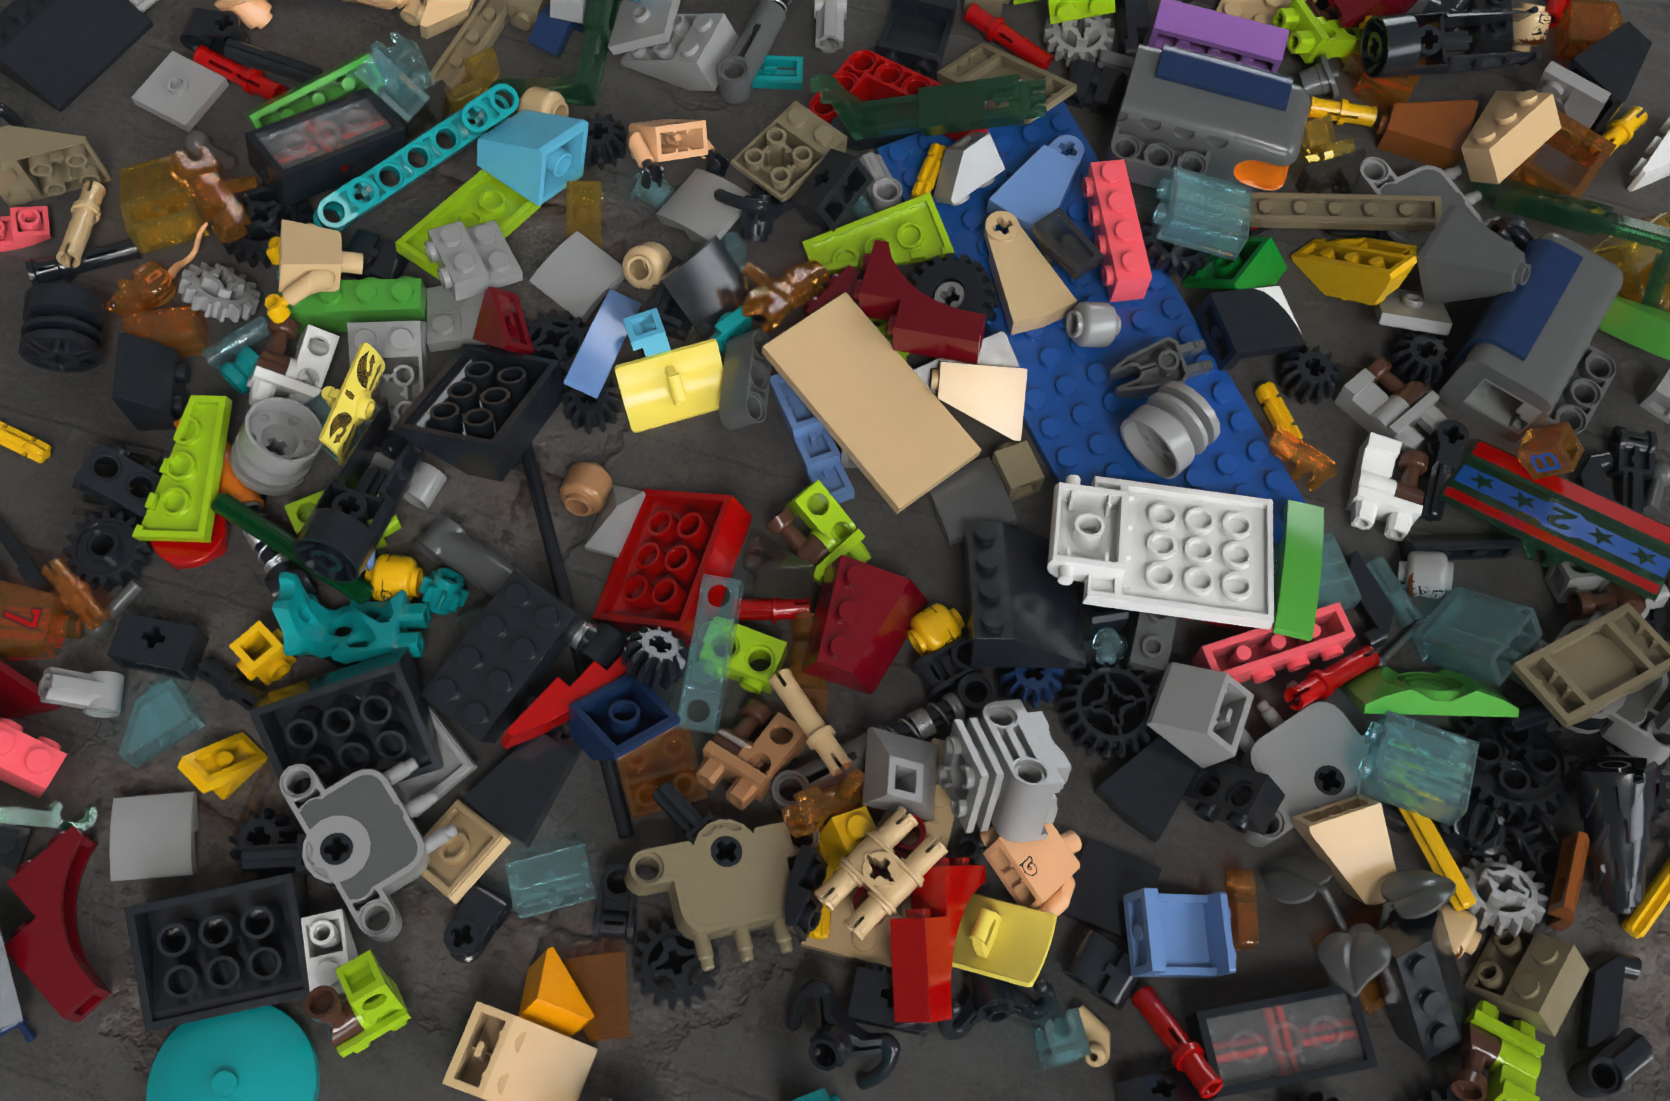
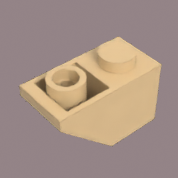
[416,0,476,39]

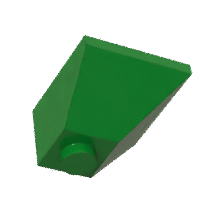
[1182,237,1288,290]

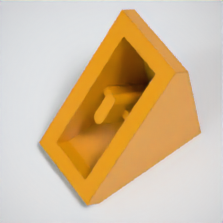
[518,947,595,1037]

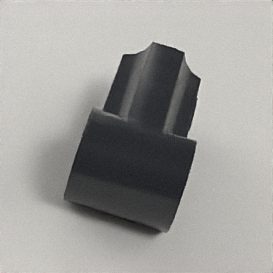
[1568,1028,1654,1099]

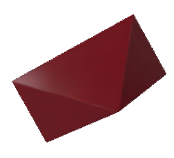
[473,286,535,355]
[0,660,61,719]

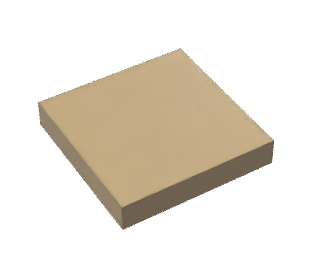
[421,799,511,905]

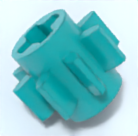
[418,568,469,615]

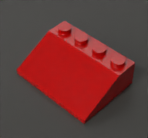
[592,489,753,649]

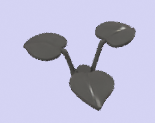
[1261,855,1456,997]

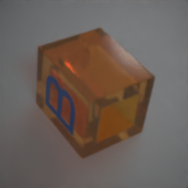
[1516,421,1584,480]

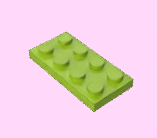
[395,169,541,280]

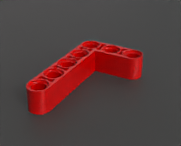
[809,50,988,141]

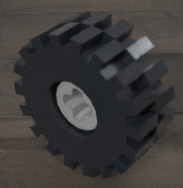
[911,253,999,334]

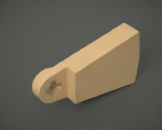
[984,211,1077,335]

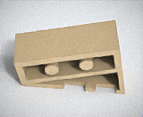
[1461,90,1561,184]

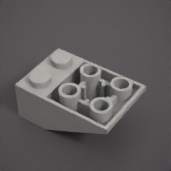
[620,13,739,91]
[347,321,430,431]

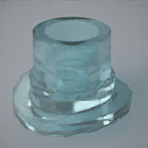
[628,162,675,211]

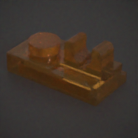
[1268,424,1338,492]

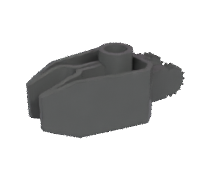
[1109,337,1214,399]

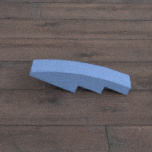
[563,289,642,398]
[770,374,855,504]

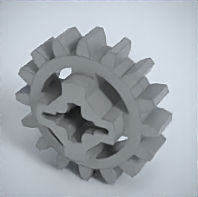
[1043,15,1115,67]
[178,262,261,323]
[1461,855,1548,937]

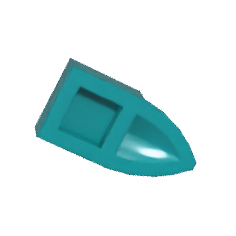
[708,306,751,355]

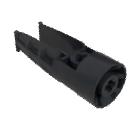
[1360,6,1542,79]
[292,397,425,583]

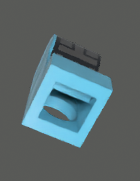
[623,308,671,358]

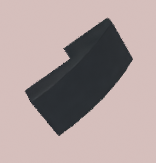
[785,844,828,942]

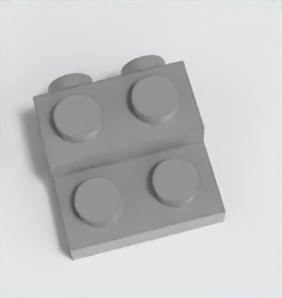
[424,220,523,301]

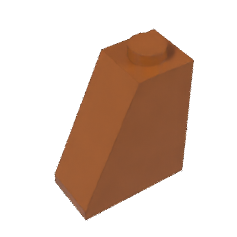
[1375,100,1479,170]

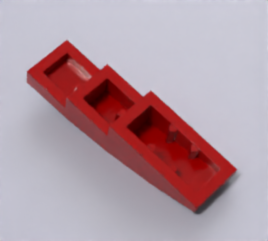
[500,656,626,749]

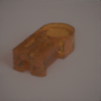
[1227,868,1259,951]

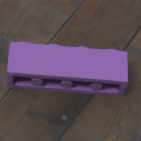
[1148,0,1290,73]

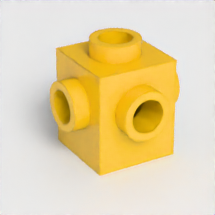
[229,620,297,686]

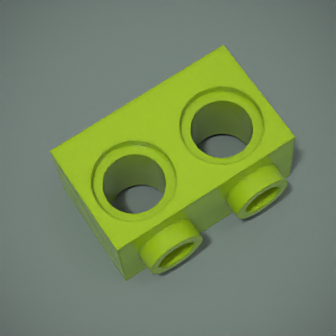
[699,616,787,694]

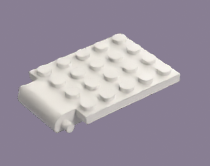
[1047,475,1274,630]

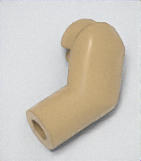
[1070,1004,1111,1068]

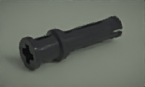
[25,237,142,286]

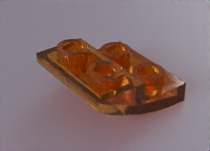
[617,723,708,819]

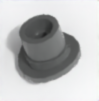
[1298,53,1339,99]

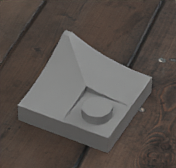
[1535,61,1611,147]
[427,285,487,352]

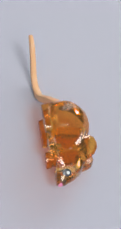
[105,222,209,322]

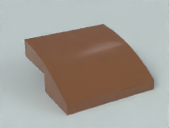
[1547,831,1590,931]

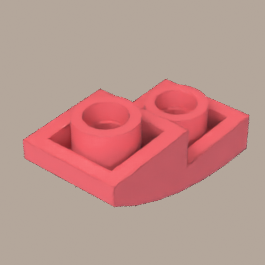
[0,206,51,252]

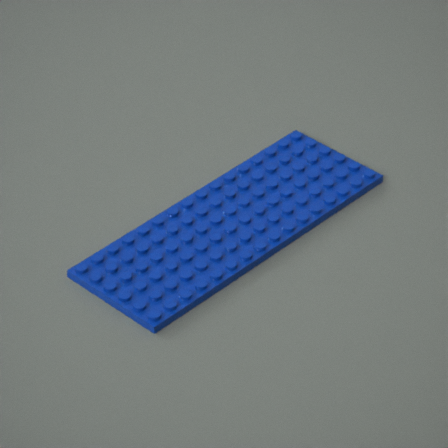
[876,101,1307,545]

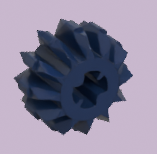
[999,667,1064,709]

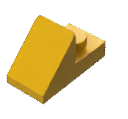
[177,731,268,800]

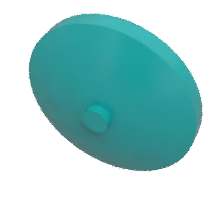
[146,1005,320,1101]

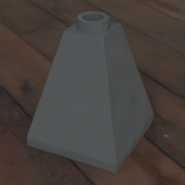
[1417,205,1531,304]

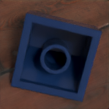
[569,675,680,760]

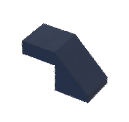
[527,0,596,58]

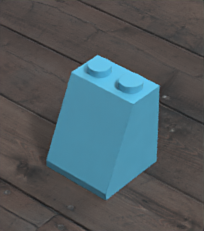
[477,109,589,206]

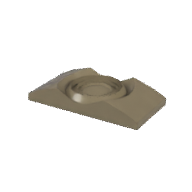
[937,42,1077,125]
[1511,603,1670,728]

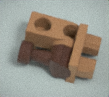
[696,698,807,810]

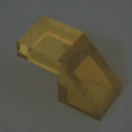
[445,46,500,115]
[1300,115,1356,163]

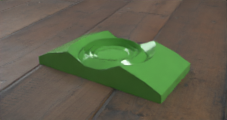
[1340,666,1519,717]

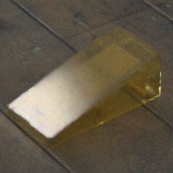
[567,181,603,248]

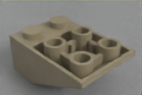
[730,100,847,202]
[0,125,112,207]

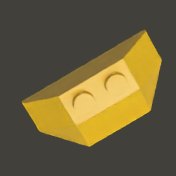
[1291,238,1419,305]

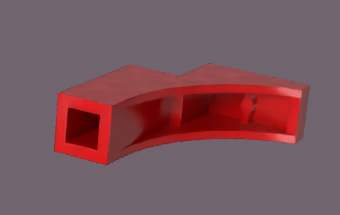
[890,857,986,1023]

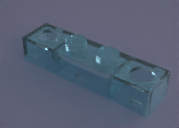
[676,574,744,735]

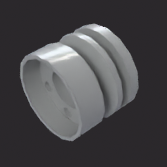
[1120,381,1220,479]
[229,397,323,496]

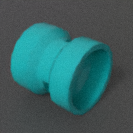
[218,345,259,395]

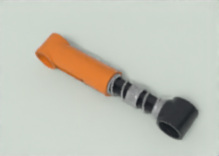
[173,418,317,600]

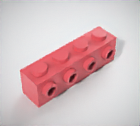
[1082,159,1152,302]
[1191,602,1356,684]
[0,718,67,798]

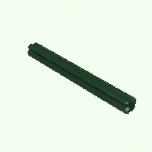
[211,493,374,604]

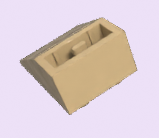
[442,1001,598,1101]

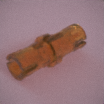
[41,557,110,630]

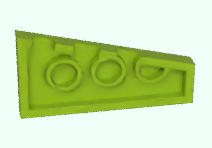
[802,192,955,277]
[132,395,233,543]

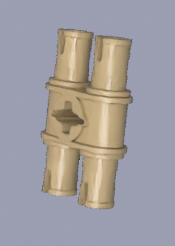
[814,806,948,941]

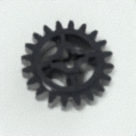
[215,181,314,269]

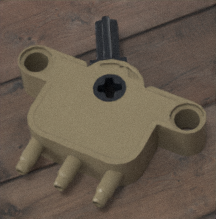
[624,782,820,971]

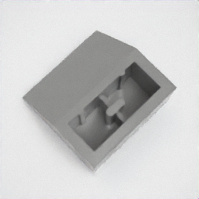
[1146,662,1254,768]

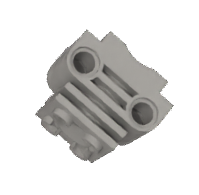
[938,699,1072,843]

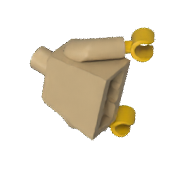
[265,219,363,323]

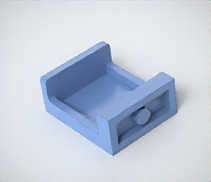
[1123,888,1236,978]

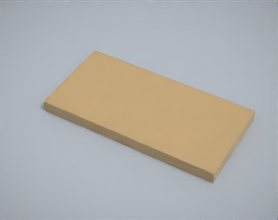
[761,292,982,514]

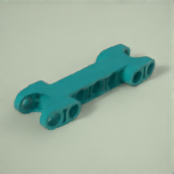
[313,84,519,232]

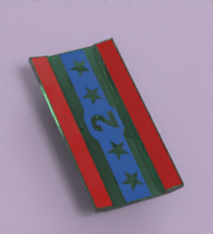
[1438,439,1670,602]

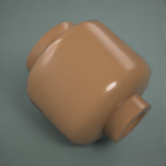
[559,462,613,517]

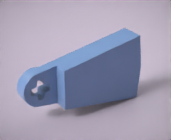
[986,135,1084,244]

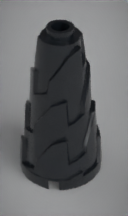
[1571,755,1659,914]

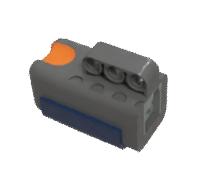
[1105,43,1311,196]
[1439,232,1624,449]

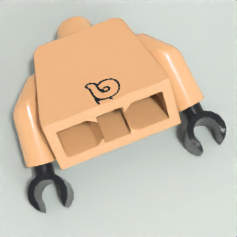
[626,119,729,189]
[957,823,1082,917]

